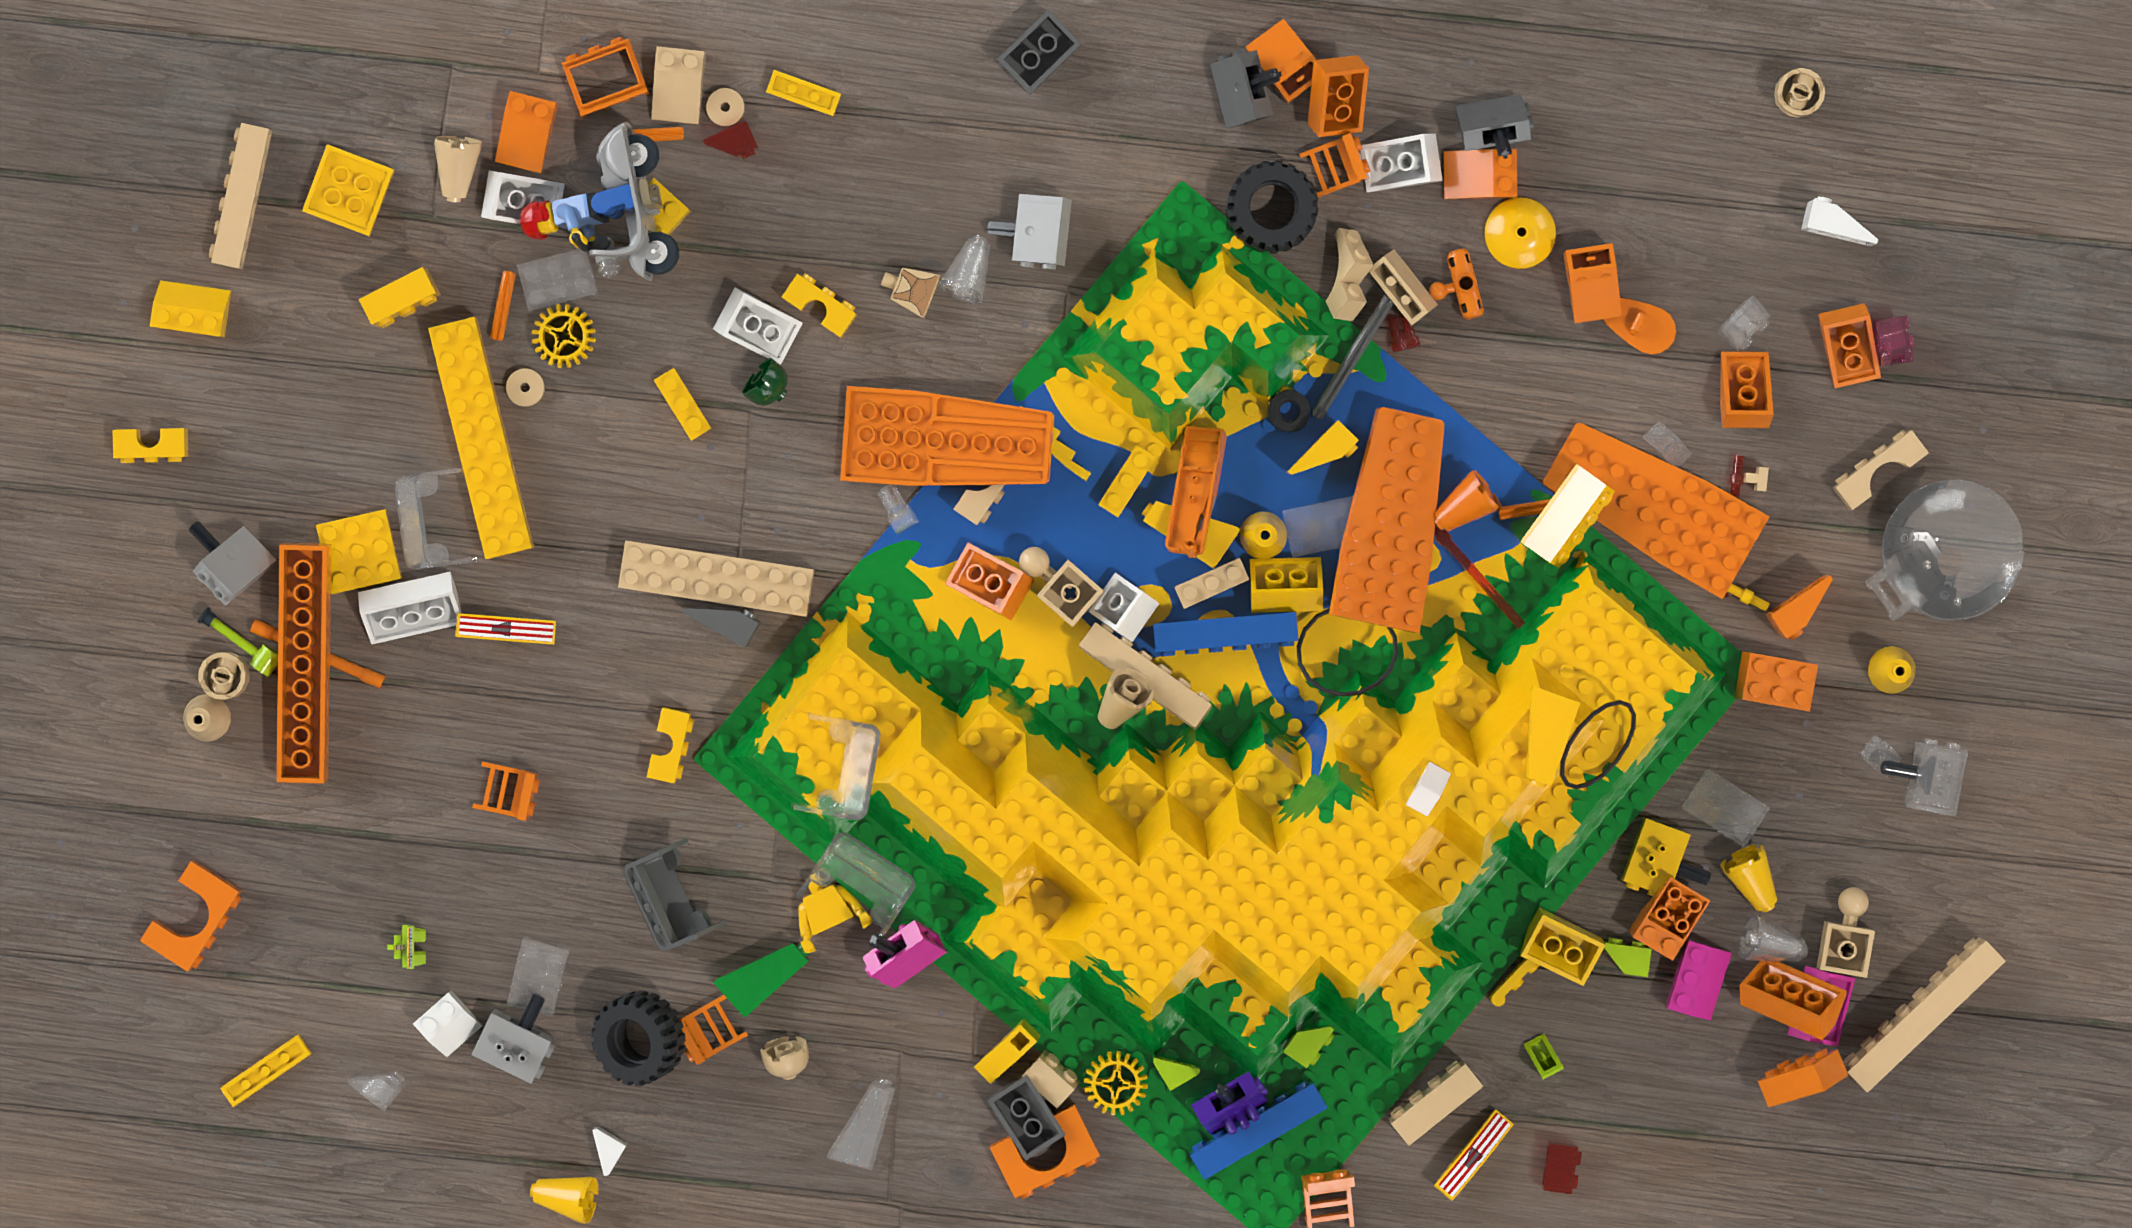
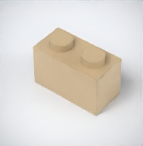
[1022,1050,1080,1108]

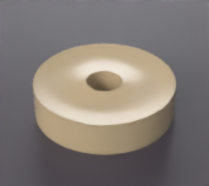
[706,88,745,127]
[506,369,545,407]

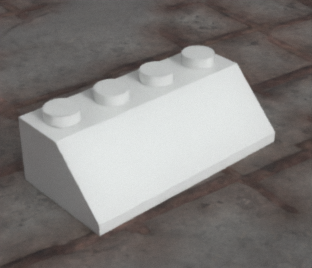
[358,572,462,645]

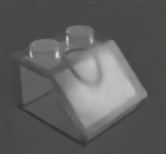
[1715,295,1771,351]
[347,1070,407,1112]

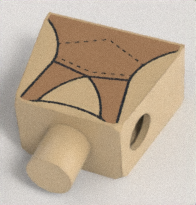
[881,268,940,319]

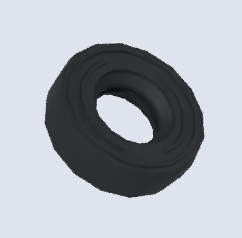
[1268,390,1310,433]

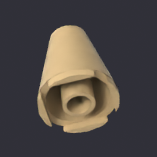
[434,136,482,202]
[1098,667,1154,729]
[183,694,231,742]

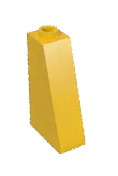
[1142,501,1241,569]
[1526,686,1580,789]

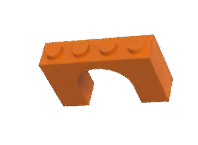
[140,860,242,972]
[990,1103,1100,1199]

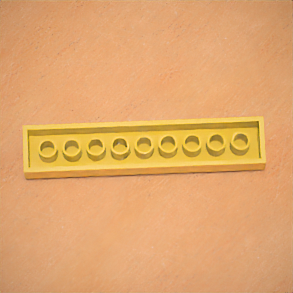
[428,317,534,559]

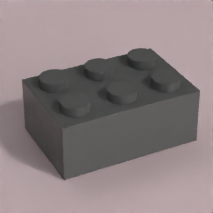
[997,9,1081,95]

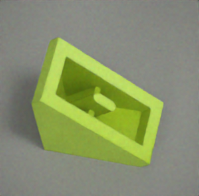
[1523,1034,1564,1080]
[1153,1055,1200,1091]

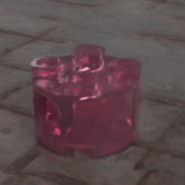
[1872,315,1915,367]

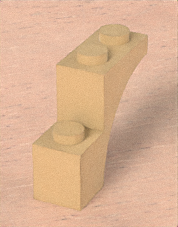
[1326,228,1374,321]

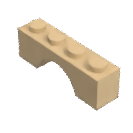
[1833,430,1929,510]
[953,485,1005,526]

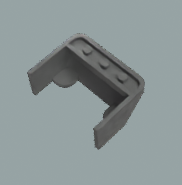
[624,838,726,951]

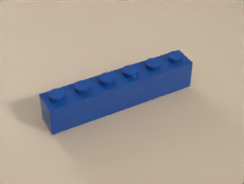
[1153,612,1299,657]
[1189,1080,1327,1180]

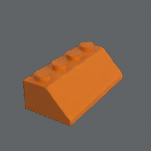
[1740,956,1847,1040]

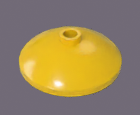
[1484,197,1556,269]

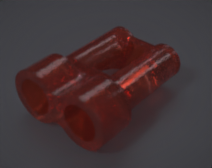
[1387,315,1421,353]

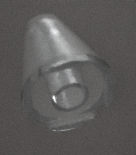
[938,236,990,304]
[1739,914,1808,962]

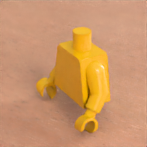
[798,875,872,953]

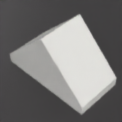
[1406,762,1451,816]
[592,1127,628,1176]

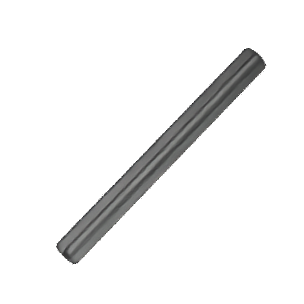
[1311,295,1394,420]

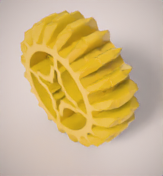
[532,304,596,368]
[1084,1051,1148,1116]

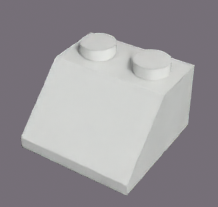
[1088,573,1159,642]
[413,990,483,1057]

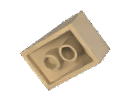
[651,46,706,125]

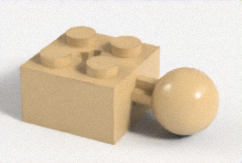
[1019,547,1104,627]
[1816,887,1875,978]

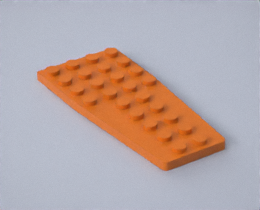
[840,386,1054,486]
[1329,407,1444,633]
[1543,423,1770,599]

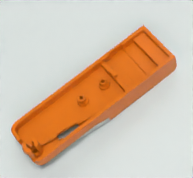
[1165,426,1227,558]

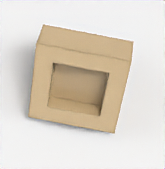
[1743,467,1769,492]

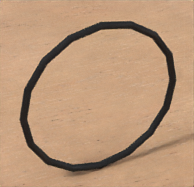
[1296,608,1398,697]
[1560,700,1636,789]

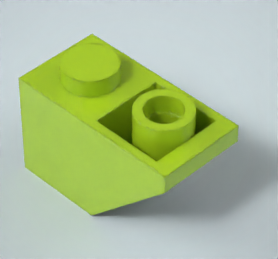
[1604,938,1652,977]
[1282,1024,1335,1068]

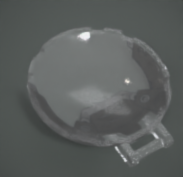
[1864,479,2025,621]

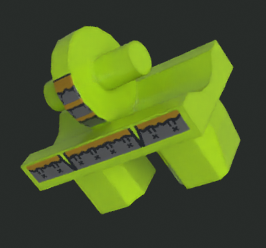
[387,925,426,969]

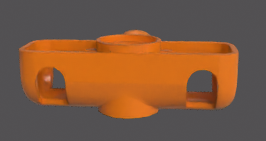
[1429,248,1484,320]

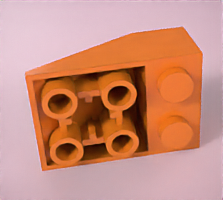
[1245,19,1316,104]
[1563,243,1622,324]
[1629,877,1711,961]

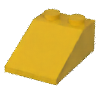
[1286,420,1359,475]

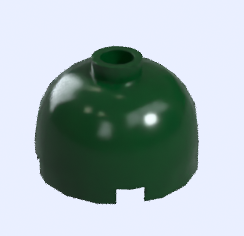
[742,357,788,406]

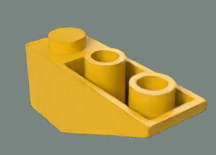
[974,1019,1041,1084]

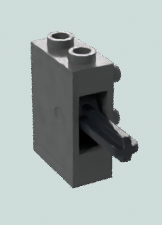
[1210,48,1282,129]
[1455,94,1534,159]

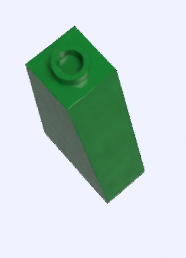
[713,942,810,1018]

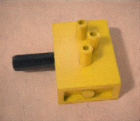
[1621,817,1711,897]

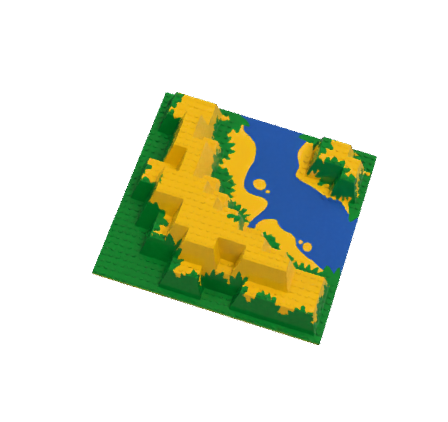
[694,181,1742,1228]

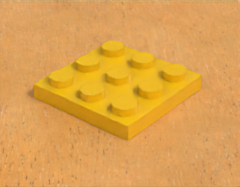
[302,144,395,237]
[316,509,402,594]

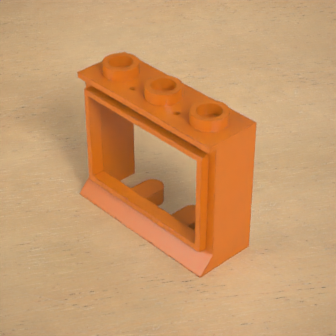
[561,36,650,118]

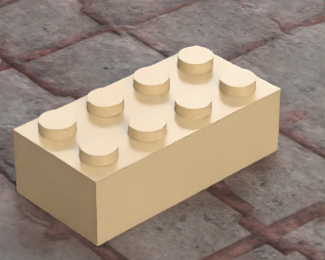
[1389,1060,1483,1146]

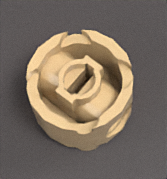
[1774,68,1825,118]
[198,652,250,700]

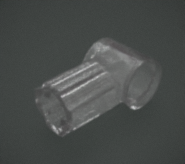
[877,485,918,534]

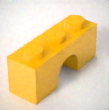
[782,273,857,338]
[113,428,188,463]
[647,707,694,783]

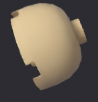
[760,1036,809,1080]

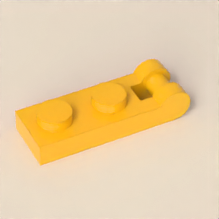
[1490,958,1540,1007]

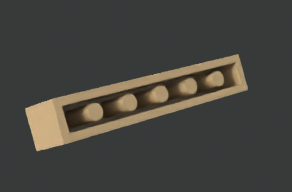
[209,123,272,270]
[1079,622,1212,731]

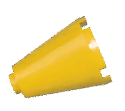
[1240,512,1287,559]
[1868,646,1916,694]
[1720,844,1777,913]
[530,1177,599,1224]

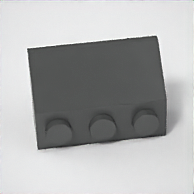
[987,1075,1066,1160]

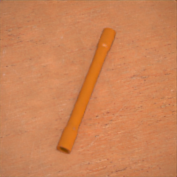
[250,619,386,689]

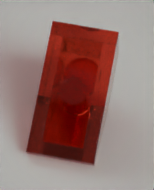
[703,121,759,160]

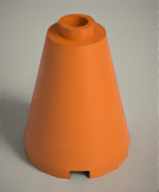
[1434,470,1502,531]

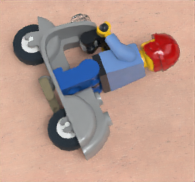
[519,122,679,281]

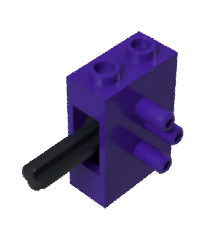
[1191,1071,1268,1135]

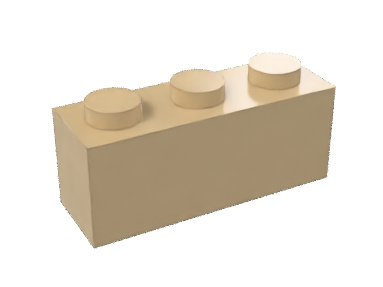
[1369,250,1438,325]
[1174,558,1249,609]

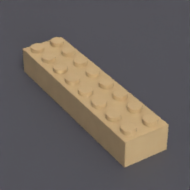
[618,540,815,617]
[1843,937,2006,1093]

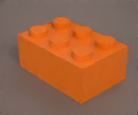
[1307,55,1369,137]
[1734,651,1818,712]
[1758,1048,1849,1107]

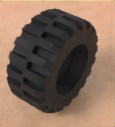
[1226,160,1319,254]
[591,991,686,1086]

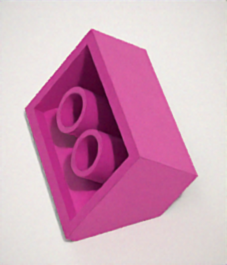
[1665,939,1732,1021]
[1788,966,1855,1047]

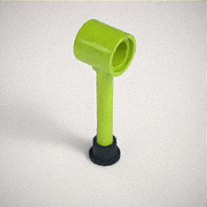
[197,607,278,677]

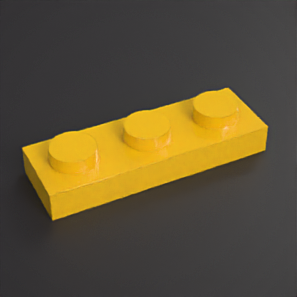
[766,70,841,117]
[654,368,712,441]
[1098,445,1157,517]

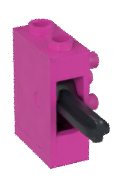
[863,920,947,989]

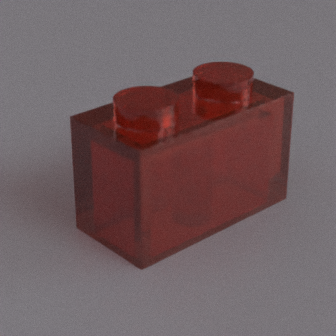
[1541,1141,1582,1195]

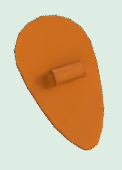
[1603,298,1676,354]

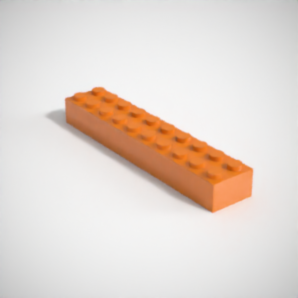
[277,543,332,784]

